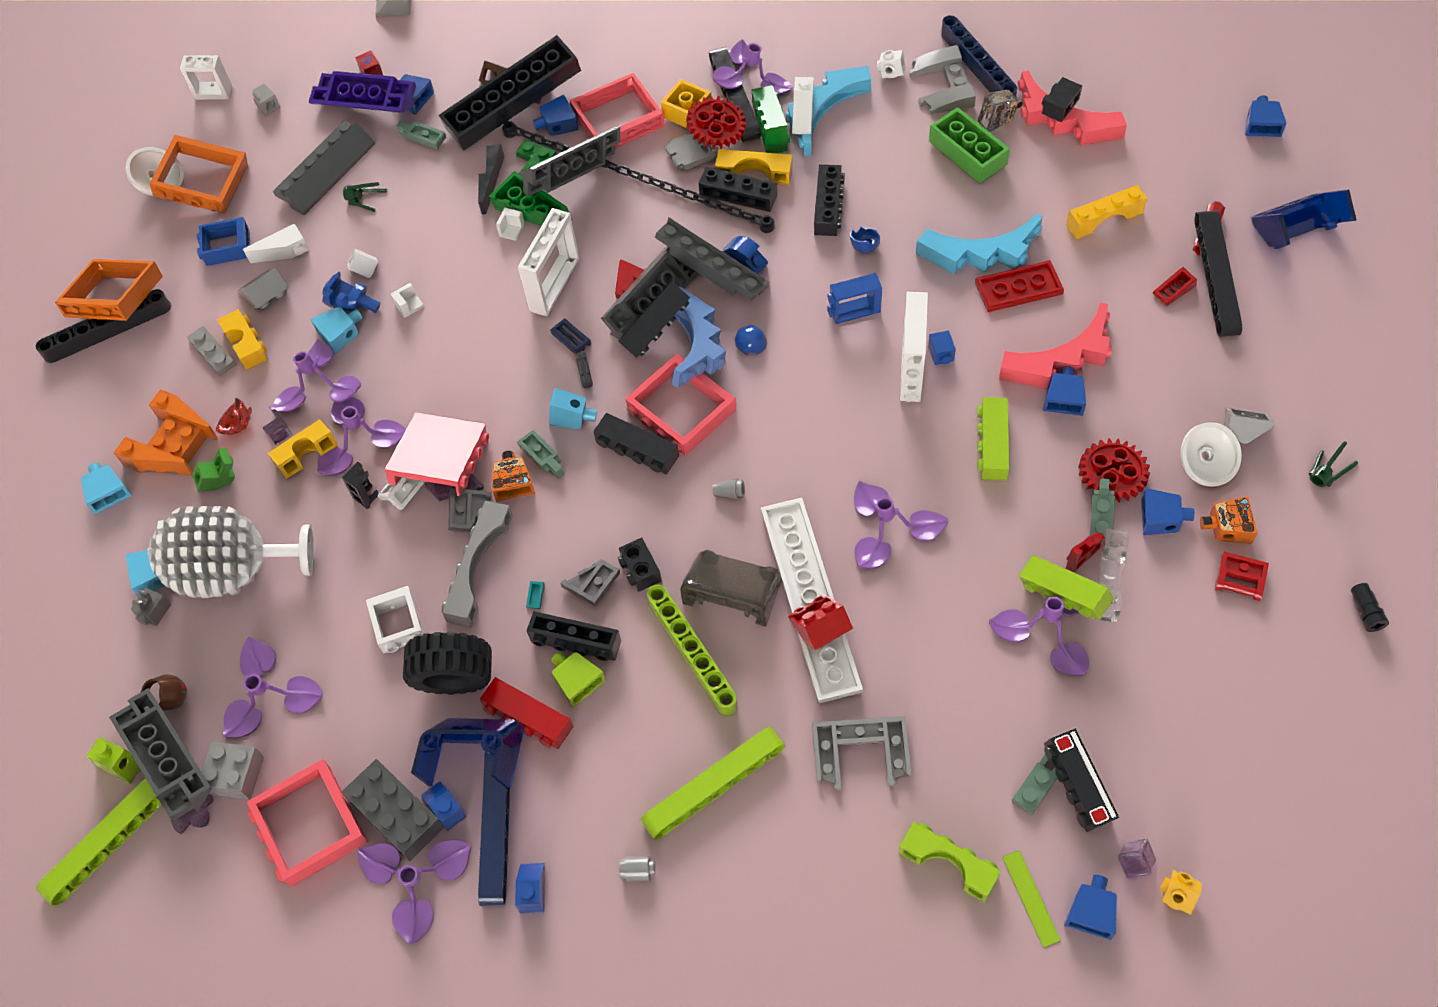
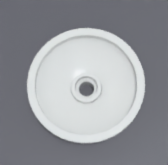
[125,147,184,196]
[1180,422,1242,487]

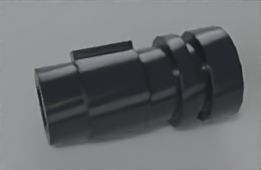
[1351,583,1389,632]

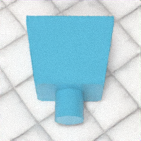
[311,307,363,354]
[549,388,597,429]
[81,463,132,514]
[126,550,165,597]

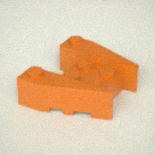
[113,389,218,475]

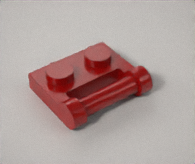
[1215,551,1269,601]

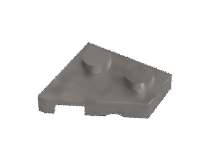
[448,488,492,532]
[560,559,620,606]

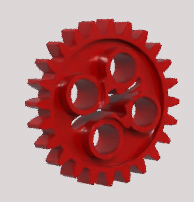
[686,96,746,149]
[1078,438,1150,503]

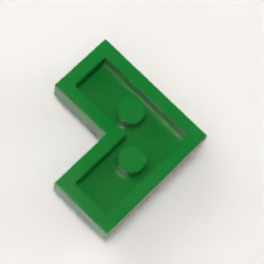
[516,139,557,171]

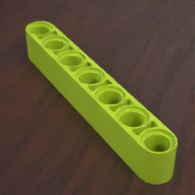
[647,585,737,716]
[640,726,785,840]
[36,778,162,907]

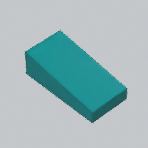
[526,581,545,609]

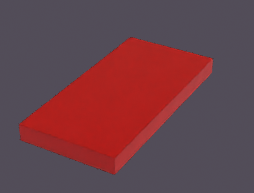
[975,260,1064,312]

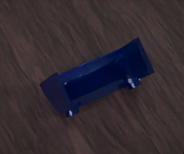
[1251,189,1357,249]
[411,718,523,789]

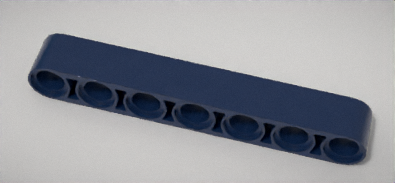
[941,15,1017,107]
[478,745,511,906]

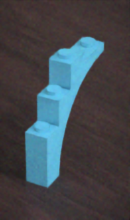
[785,66,871,156]
[916,214,1043,275]

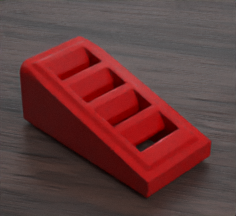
[1153,267,1197,306]

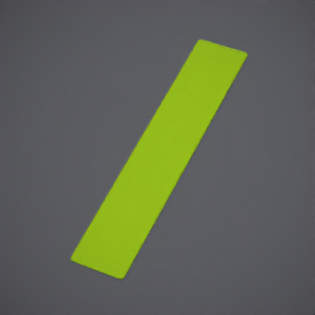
[1003,850,1061,947]

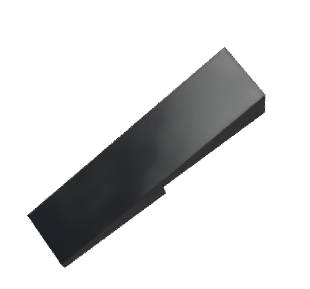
[478,144,504,215]

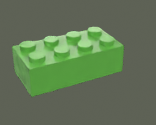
[929,107,1010,183]

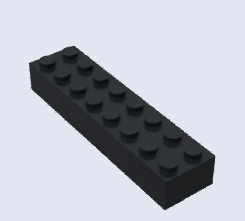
[439,35,581,151]

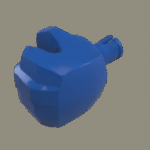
[322,271,381,313]

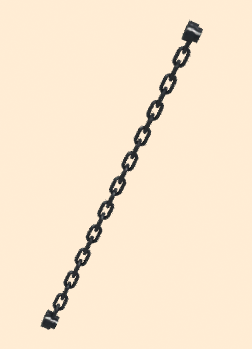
[502,121,775,233]

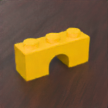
[217,309,268,370]
[267,419,338,479]

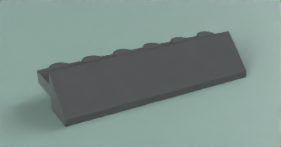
[273,120,375,215]
[518,125,621,196]
[655,217,770,301]
[601,246,698,339]
[109,688,212,822]

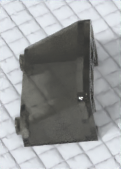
[680,550,782,627]

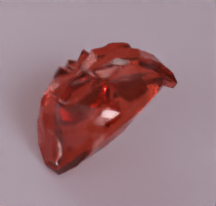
[216,398,252,435]

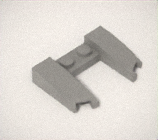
[909,45,976,114]
[812,716,911,790]

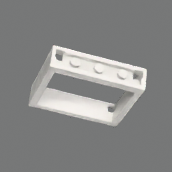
[518,208,580,316]
[900,292,928,402]

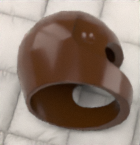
[141,674,187,711]

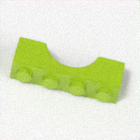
[898,822,1001,903]

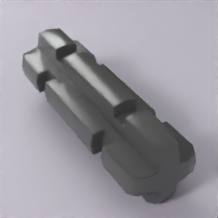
[575,351,593,388]

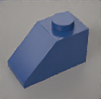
[421,781,467,831]
[515,863,545,913]

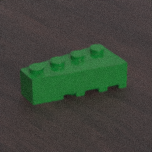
[751,85,790,153]
[489,171,572,226]

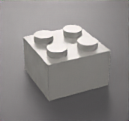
[201,741,264,800]

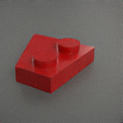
[615,259,644,299]
[1065,532,1105,572]

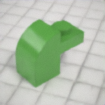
[192,448,235,492]

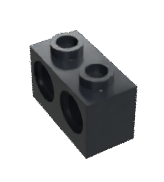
[617,537,662,592]

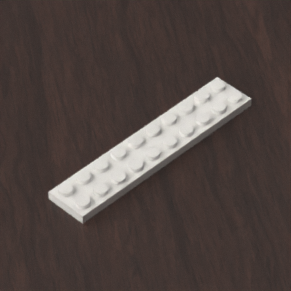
[761,498,863,704]

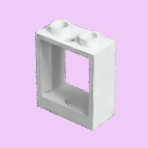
[180,55,233,100]
[366,586,424,654]

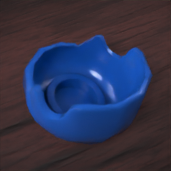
[850,227,880,253]
[734,325,767,355]

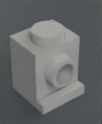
[252,84,280,116]

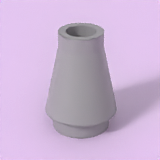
[713,478,745,499]

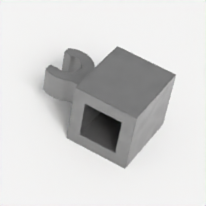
[131,588,171,626]

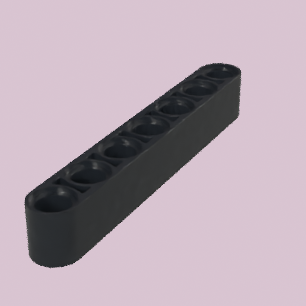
[709,47,761,142]
[1194,210,1242,337]
[36,289,171,363]

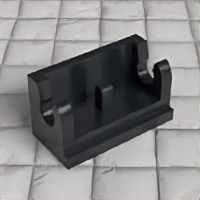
[342,462,379,509]

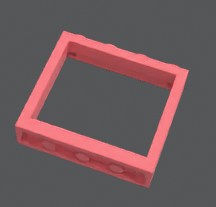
[570,73,665,148]
[625,354,736,456]
[247,759,368,887]

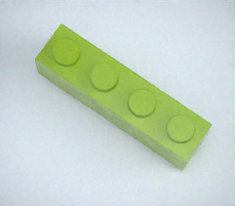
[977,397,1009,480]
[1019,555,1114,621]

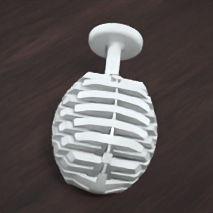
[148,506,314,598]

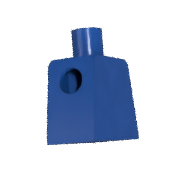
[400,74,434,115]
[532,94,579,136]
[1245,95,1286,137]
[1043,367,1086,416]
[1141,489,1195,535]
[1064,875,1117,940]

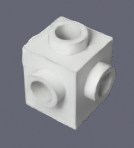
[877,50,906,78]

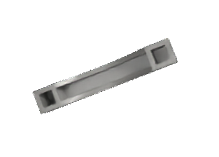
[441,501,513,627]

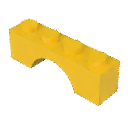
[715,149,793,185]
[1066,184,1148,239]

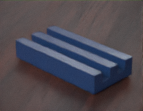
[550,318,591,355]

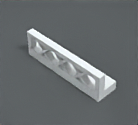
[378,477,425,510]

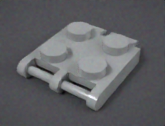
[665,133,717,171]

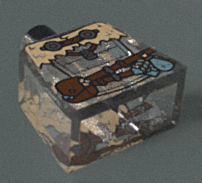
[977,90,1022,132]

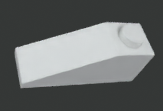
[792,77,814,134]
[243,224,309,263]

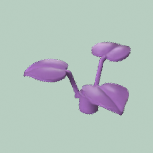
[713,39,793,95]
[269,339,361,413]
[317,397,406,475]
[854,481,948,569]
[989,597,1089,675]
[223,637,323,738]
[358,840,471,944]

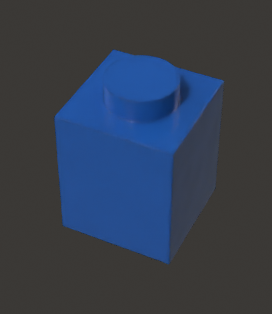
[928,330,956,365]

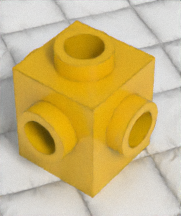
[1160,870,1202,914]

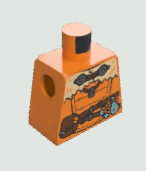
[492,451,535,502]
[1200,496,1258,544]

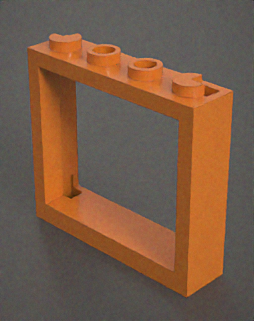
[150,134,248,214]
[55,259,163,321]

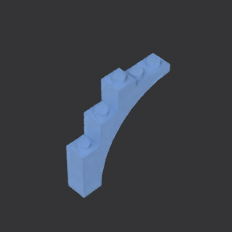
[672,286,726,388]

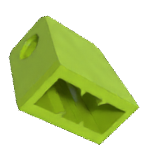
[551,652,606,708]
[86,737,140,784]

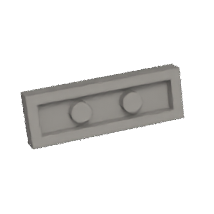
[187,326,236,376]

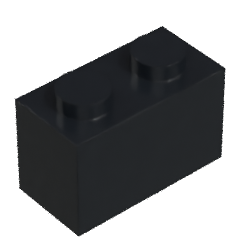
[1041,77,1082,122]

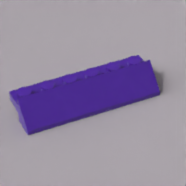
[309,71,417,113]

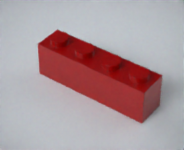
[480,677,573,749]

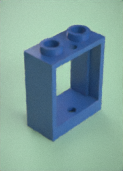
[197,217,250,266]
[827,273,882,324]

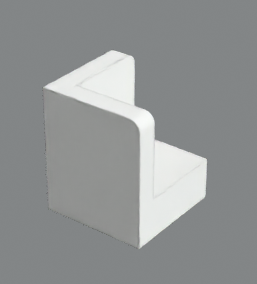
[496,208,525,241]
[347,248,378,278]
[391,283,424,318]

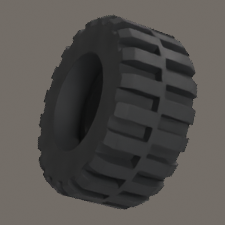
[403,632,492,695]

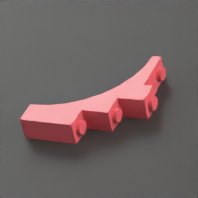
[1018,70,1127,145]
[999,302,1112,389]

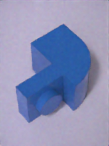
[722,236,768,274]

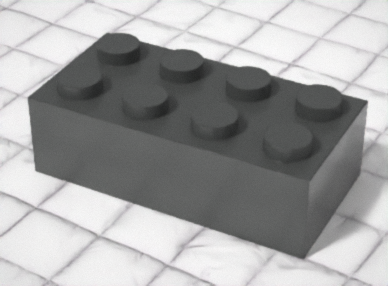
[341,759,444,862]

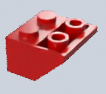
[788,595,853,650]

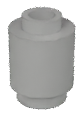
[619,856,655,882]

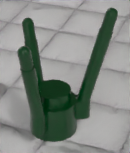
[343,182,387,212]
[1309,441,1358,487]

